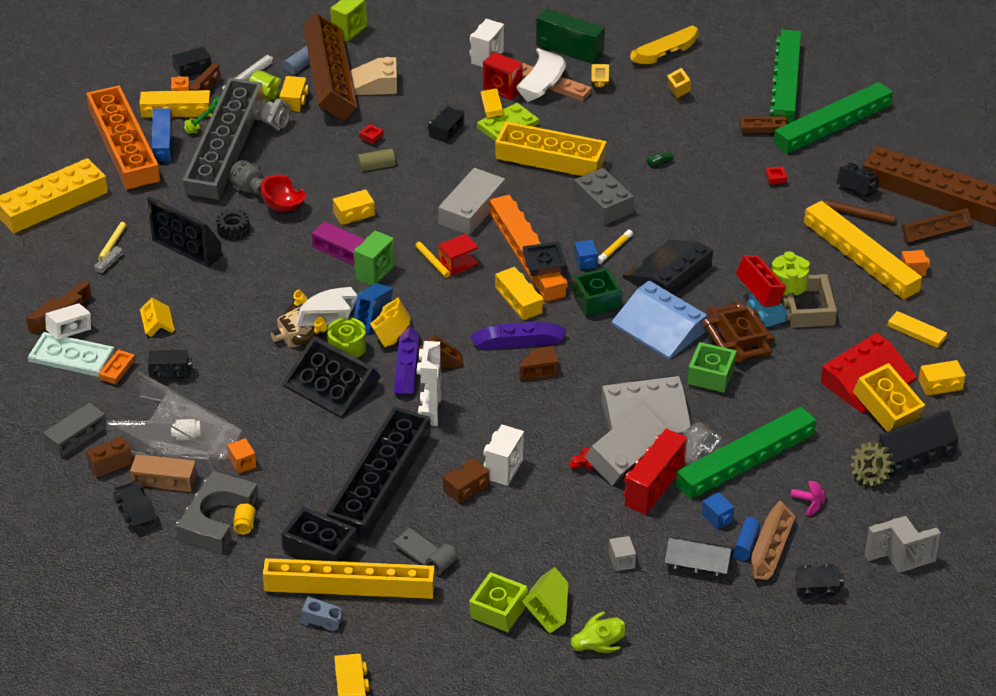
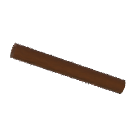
[824,200,896,225]

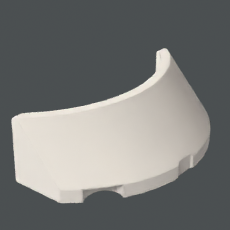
[516,48,566,102]

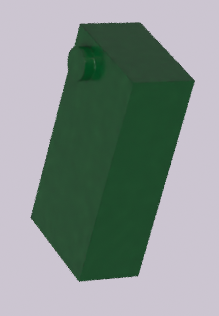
[536,8,605,64]

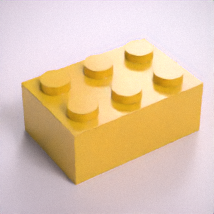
[853,363,925,432]

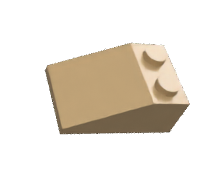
[350,57,397,95]

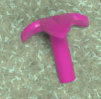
[791,481,826,516]

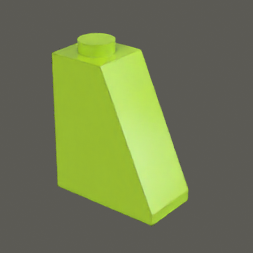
[522,567,568,633]

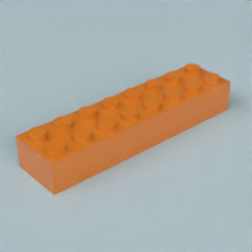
[86,85,160,190]

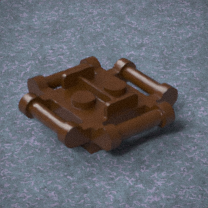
[701,301,775,362]

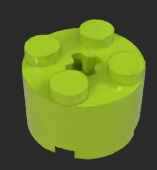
[249,70,281,103]
[771,251,810,295]
[327,318,366,358]

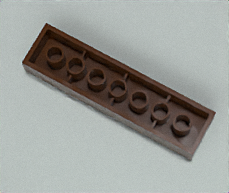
[303,12,357,121]
[862,146,996,226]

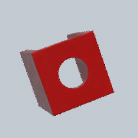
[438,234,478,276]

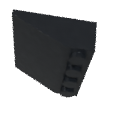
[147,196,222,268]
[622,240,713,295]
[282,336,381,418]

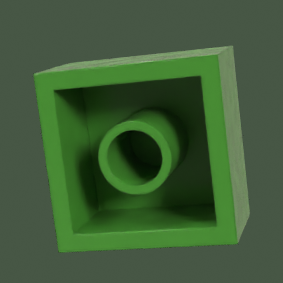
[354,231,395,286]
[687,342,737,393]

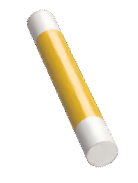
[598,230,633,264]

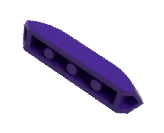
[470,322,567,350]
[394,326,420,394]

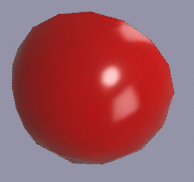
[260,175,307,213]

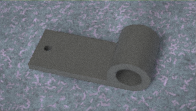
[393,527,458,576]

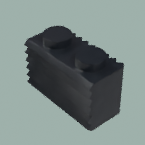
[172,47,212,77]
[428,106,464,143]

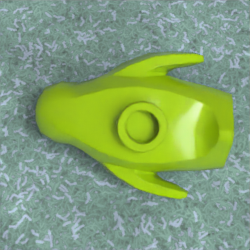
[571,612,625,654]

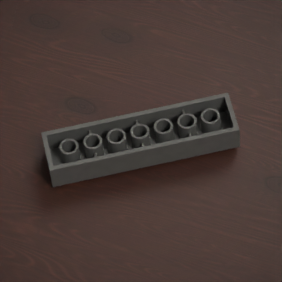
[183,78,265,200]

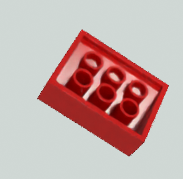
[820,332,917,414]

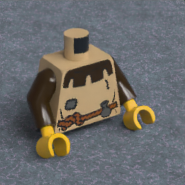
[271,290,327,348]

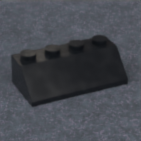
[879,410,958,478]

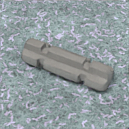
[94,246,123,274]

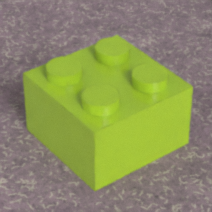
[330,0,367,42]
[469,572,528,632]

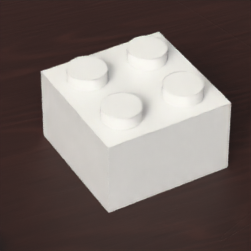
[470,19,504,67]
[483,425,524,486]

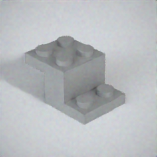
[864,516,941,573]

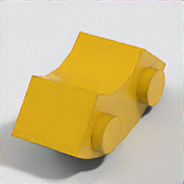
[370,297,411,347]

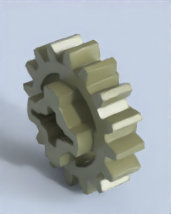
[850,442,895,486]

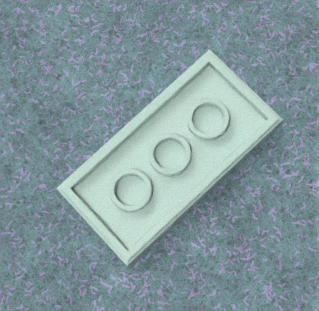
[28,332,115,377]

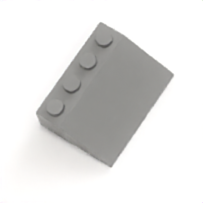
[602,376,692,435]

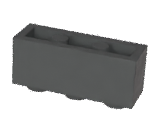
[43,402,107,458]

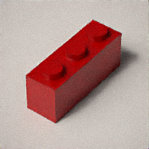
[736,255,786,307]

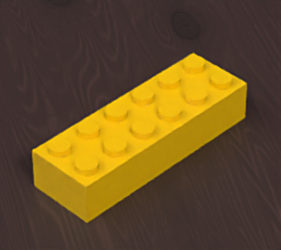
[495,122,607,176]
[0,158,108,234]

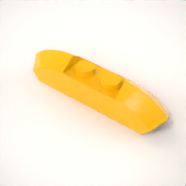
[630,25,699,64]

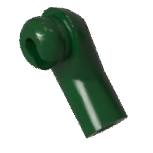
[647,152,673,167]

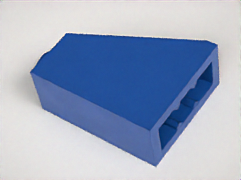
[152,108,173,162]
[354,283,393,334]

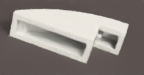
[295,287,357,326]

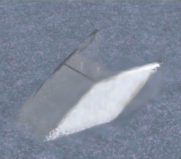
[105,371,242,460]

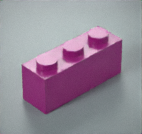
[311,222,365,266]

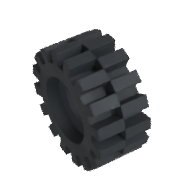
[216,209,250,241]

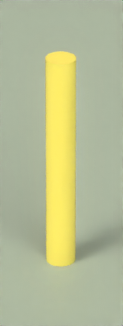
[98,222,127,260]

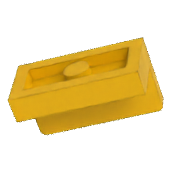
[140,298,175,337]

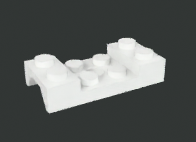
[417,341,441,426]

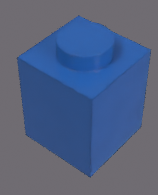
[574,240,598,270]
[702,492,734,529]

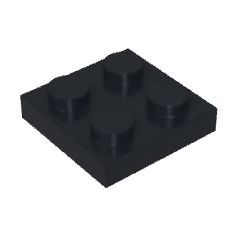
[522,241,567,276]

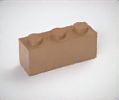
[130,454,197,492]

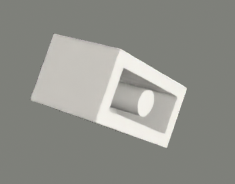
[46,304,91,340]

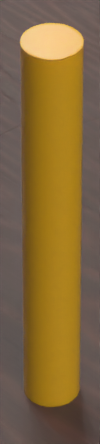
[415,242,451,278]

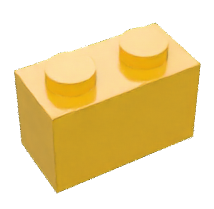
[279,76,309,112]
[333,189,375,225]
[918,360,966,396]

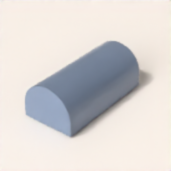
[282,46,310,75]

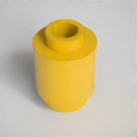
[233,504,256,535]

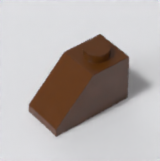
[418,334,463,369]
[519,346,558,381]

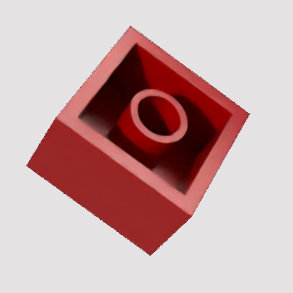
[483,52,523,101]

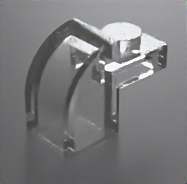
[683,423,722,464]

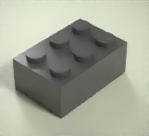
[573,168,634,225]

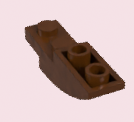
[26,280,92,333]

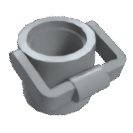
[261,99,291,131]

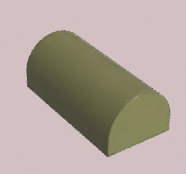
[357,148,395,172]

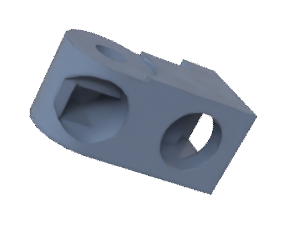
[300,597,344,631]

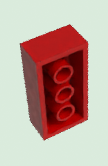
[624,428,687,515]

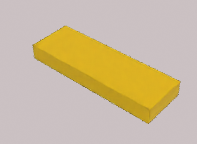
[481,88,503,118]
[887,311,947,348]

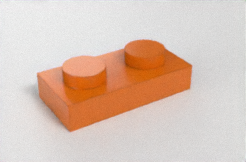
[98,350,135,384]

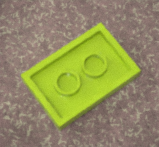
[477,103,539,142]

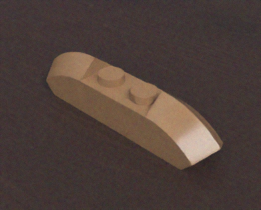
[752,501,795,580]

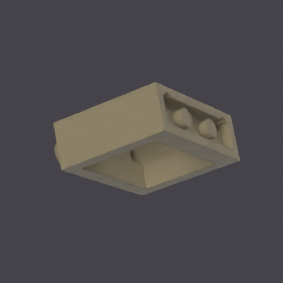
[782,274,837,328]

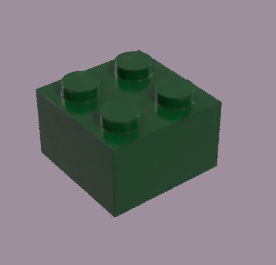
[572,268,622,316]

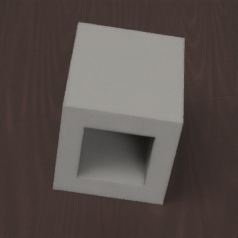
[609,536,636,571]

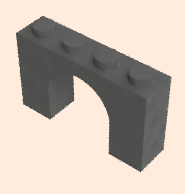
[175,471,258,554]

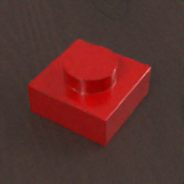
[359,124,384,144]
[765,166,787,185]

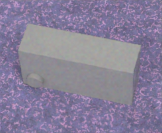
[438,168,505,235]
[585,404,668,486]

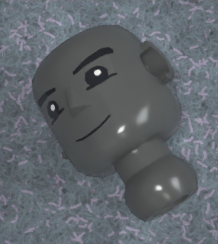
[229,160,264,195]

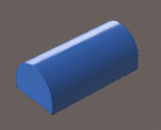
[732,517,760,561]

